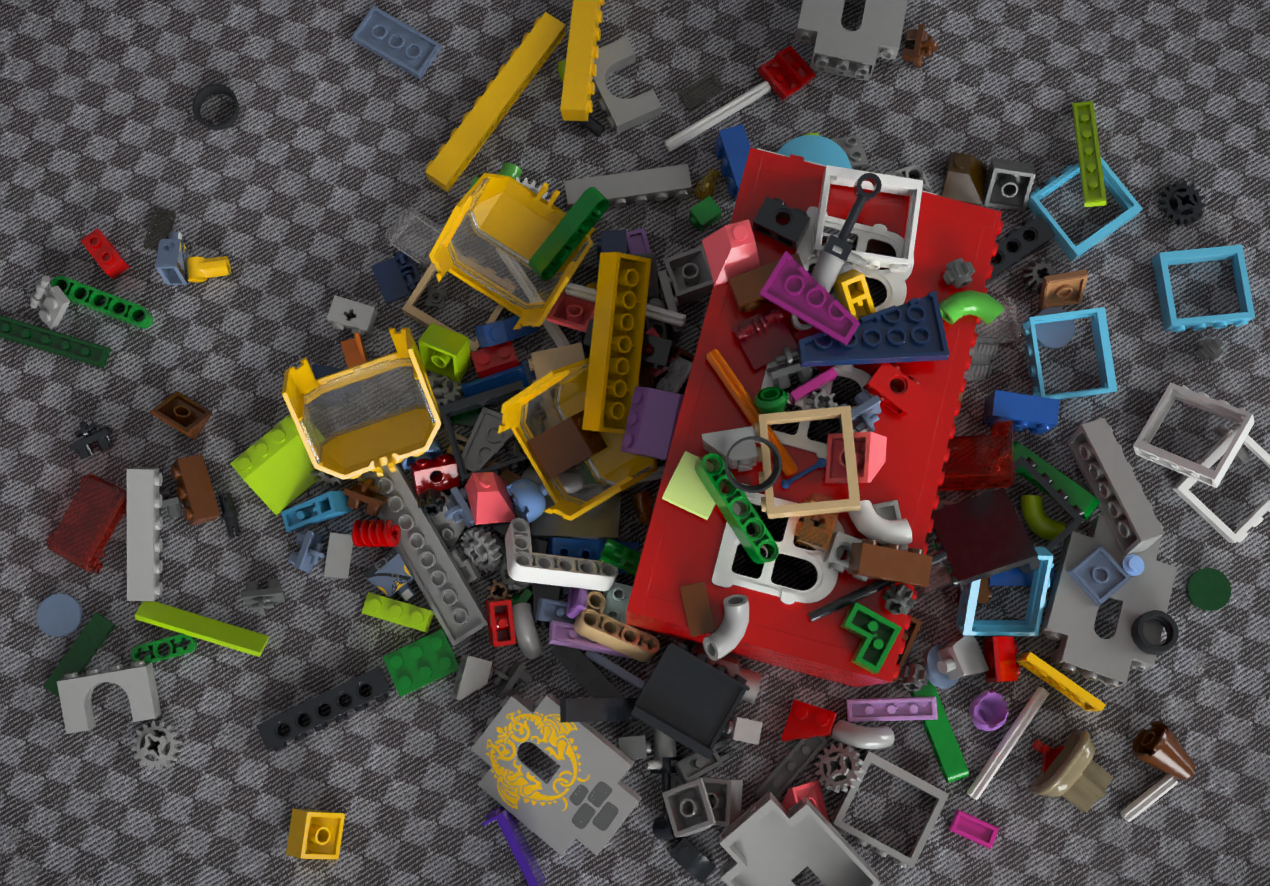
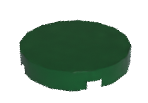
[1185,568,1231,612]

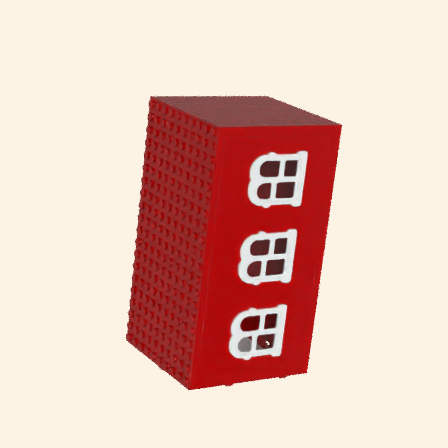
[626,148,1004,687]

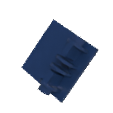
[371,250,426,304]

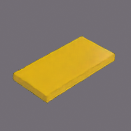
[1016,652,1106,712]

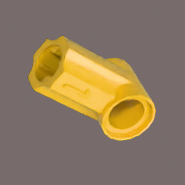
[186,256,231,283]

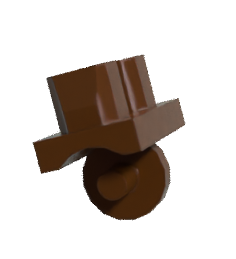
[902,24,938,68]
[343,477,389,516]

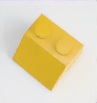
[286,809,345,859]

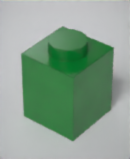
[688,195,722,232]

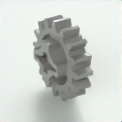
[416,371,463,411]
[461,526,502,573]
[131,721,182,770]
[815,743,864,793]

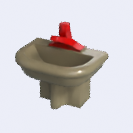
[1029,730,1114,813]

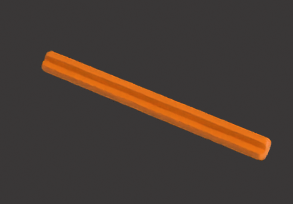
[706,349,798,476]

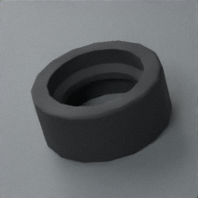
[1131,610,1179,655]

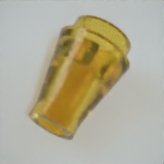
[694,169,720,200]

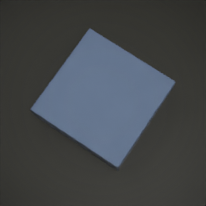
[1067,545,1131,607]

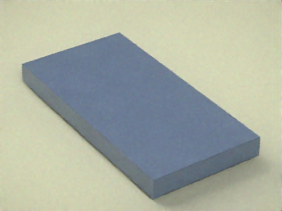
[351,5,442,80]

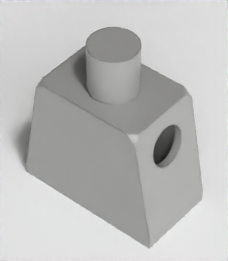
[937,635,989,680]

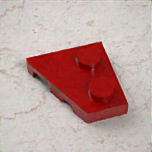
[781,699,837,742]

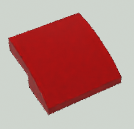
[757,45,816,101]

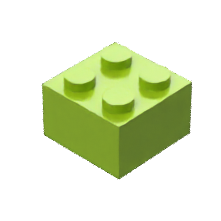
[418,323,471,383]

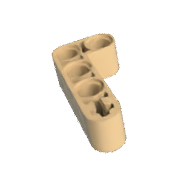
[574,591,660,662]

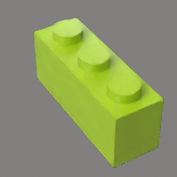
[361,592,434,633]

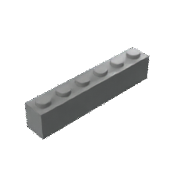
[564,164,692,211]
[126,467,163,601]

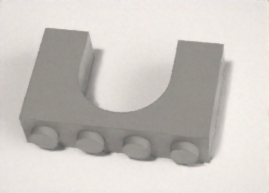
[592,36,662,134]
[57,660,161,734]

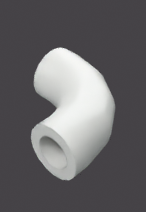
[848,500,912,545]

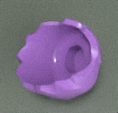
[969,691,1009,731]

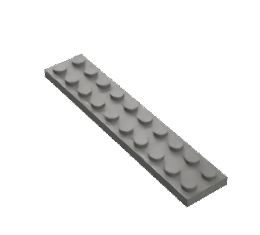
[357,463,488,646]

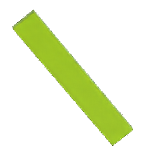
[1072,101,1107,207]
[135,601,269,657]

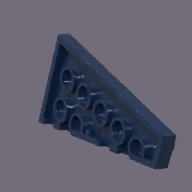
[797,291,950,367]

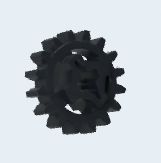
[1158,181,1206,226]

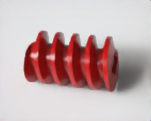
[352,519,401,547]

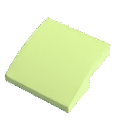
[662,451,725,520]

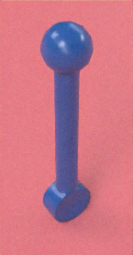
[781,458,827,489]

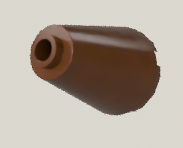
[1132,721,1195,780]

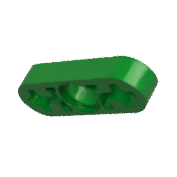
[131,634,197,663]

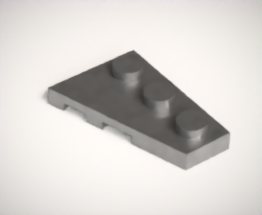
[462,407,514,472]

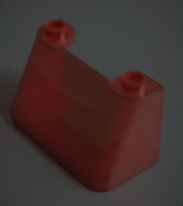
[937,420,1015,491]
[47,473,127,574]

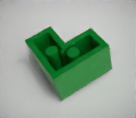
[840,602,902,674]

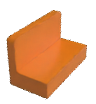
[341,332,373,381]

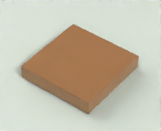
[1038,269,1088,310]

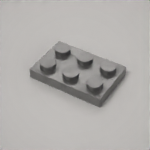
[657,270,685,342]

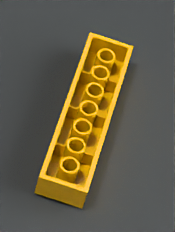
[582,252,651,434]

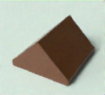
[150,391,212,440]

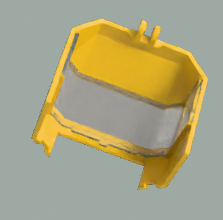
[429,173,593,330]
[282,327,441,480]
[498,357,657,521]

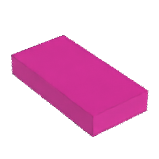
[788,368,838,405]
[948,809,999,849]

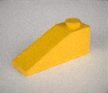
[833,269,876,320]

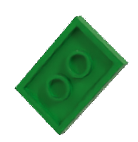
[383,629,459,697]

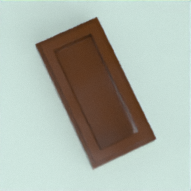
[680,582,715,637]

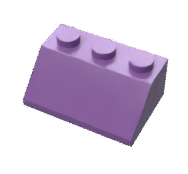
[621,387,683,460]

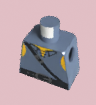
[155,232,189,285]
[363,548,416,603]

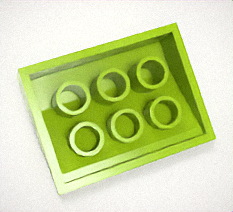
[230,414,325,516]

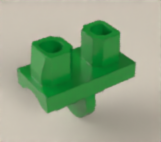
[599,539,642,575]

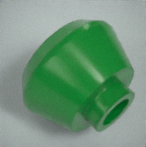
[754,387,788,414]

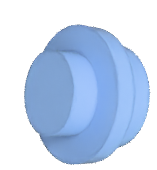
[1122,554,1144,576]

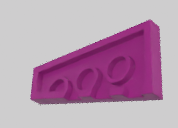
[759,251,860,346]

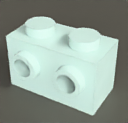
[603,582,633,624]

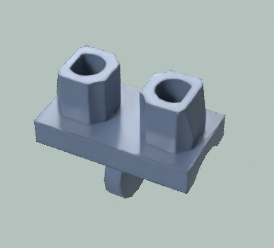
[838,391,882,432]
[444,487,475,529]
[288,530,327,573]

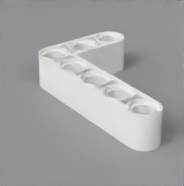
[505,518,618,591]

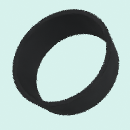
[192,84,239,130]
[725,436,782,493]

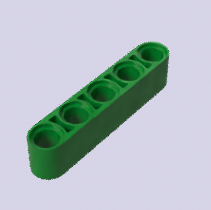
[529,187,609,281]
[51,276,153,329]
[999,440,1100,520]
[695,453,779,564]
[909,680,969,783]

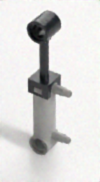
[790,173,882,330]
[645,728,681,840]

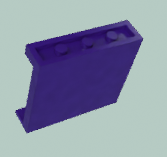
[482,806,546,886]

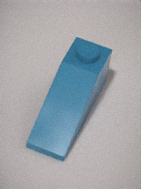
[281,491,352,532]

